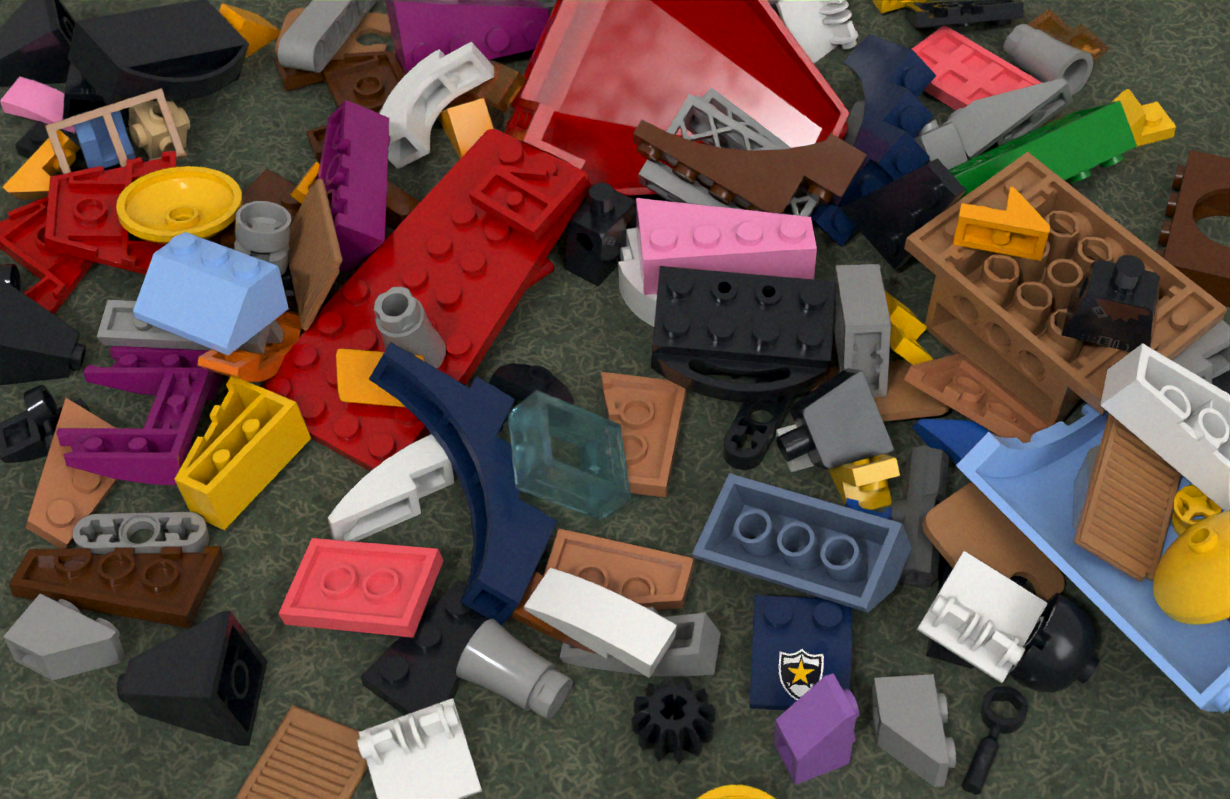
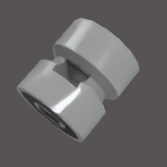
[234,201,292,276]

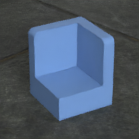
[73,110,135,169]

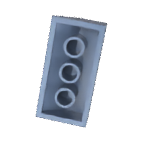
[692,473,912,613]

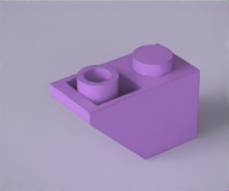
[774,673,859,785]

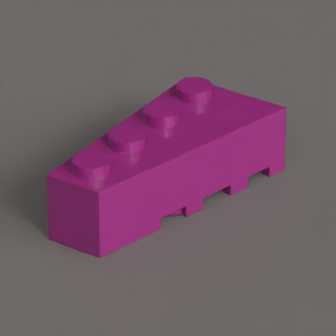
[385,0,549,75]
[317,100,390,273]

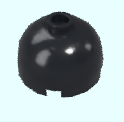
[1008,593,1099,693]

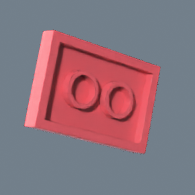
[278,538,444,638]

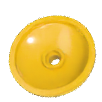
[116,166,243,245]
[1153,510,1230,624]

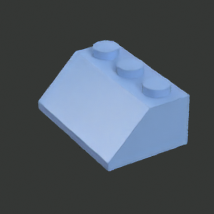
[133,232,289,356]

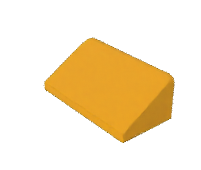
[336,349,425,407]

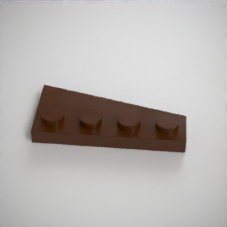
[9,546,223,628]

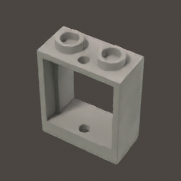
[833,264,891,397]

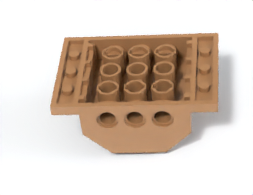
[904,152,1227,425]

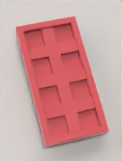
[912,25,1042,110]

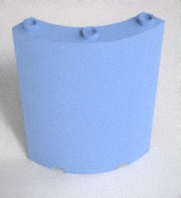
[956,403,1230,713]

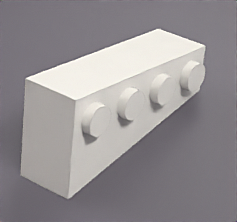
[1101,343,1230,511]

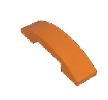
[198,310,316,382]

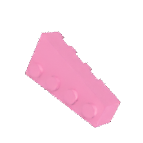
[636,198,817,295]

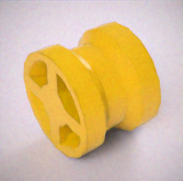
[1171,484,1221,536]

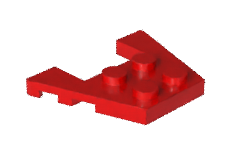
[44,151,177,275]
[0,196,95,314]

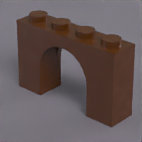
[1156,150,1230,308]

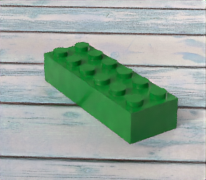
[948,100,1137,202]

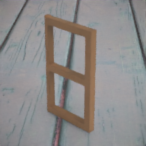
[45,88,187,174]

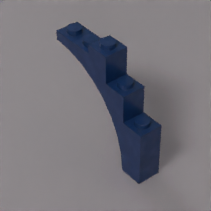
[809,34,936,247]
[369,342,557,626]

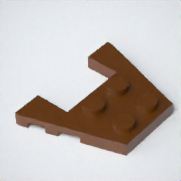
[274,51,405,164]

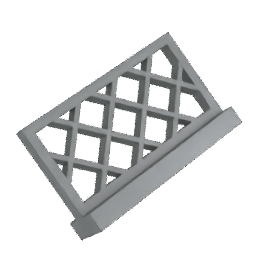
[638,94,817,217]

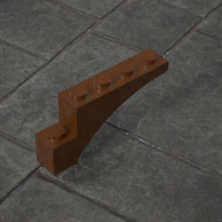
[633,120,867,214]

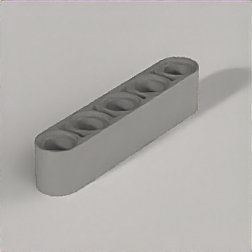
[278,0,378,73]

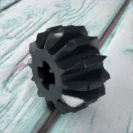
[631,676,716,764]

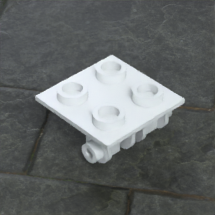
[776,0,859,63]
[917,551,1048,683]
[357,698,482,799]

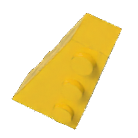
[174,377,311,530]

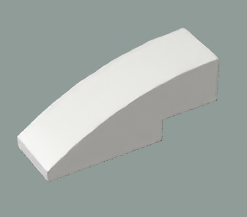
[328,434,455,542]
[524,568,677,678]

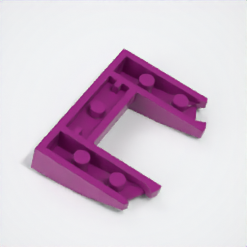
[56,346,223,486]

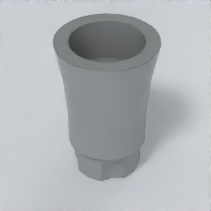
[1003,24,1093,95]
[374,287,446,369]
[456,618,573,719]

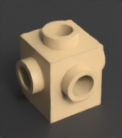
[129,101,190,160]

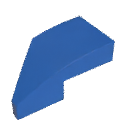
[912,419,989,482]

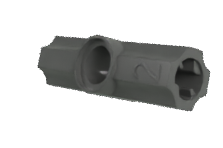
[892,445,949,588]

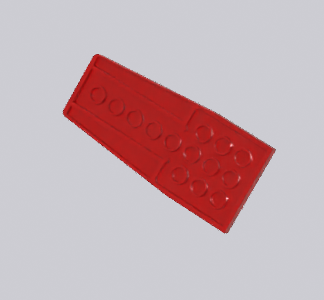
[261,129,591,472]

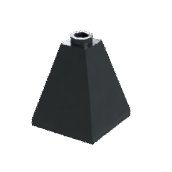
[0,0,76,87]
[0,278,86,385]
[117,611,267,746]

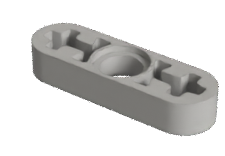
[73,512,210,554]

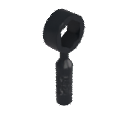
[24,385,59,455]
[961,686,1028,795]

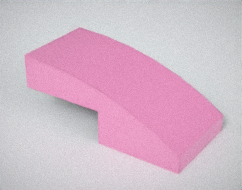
[0,77,76,134]

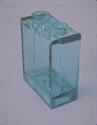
[508,390,631,520]

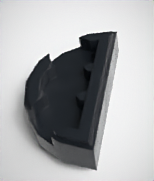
[489,363,574,421]

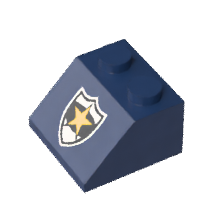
[750,595,852,710]

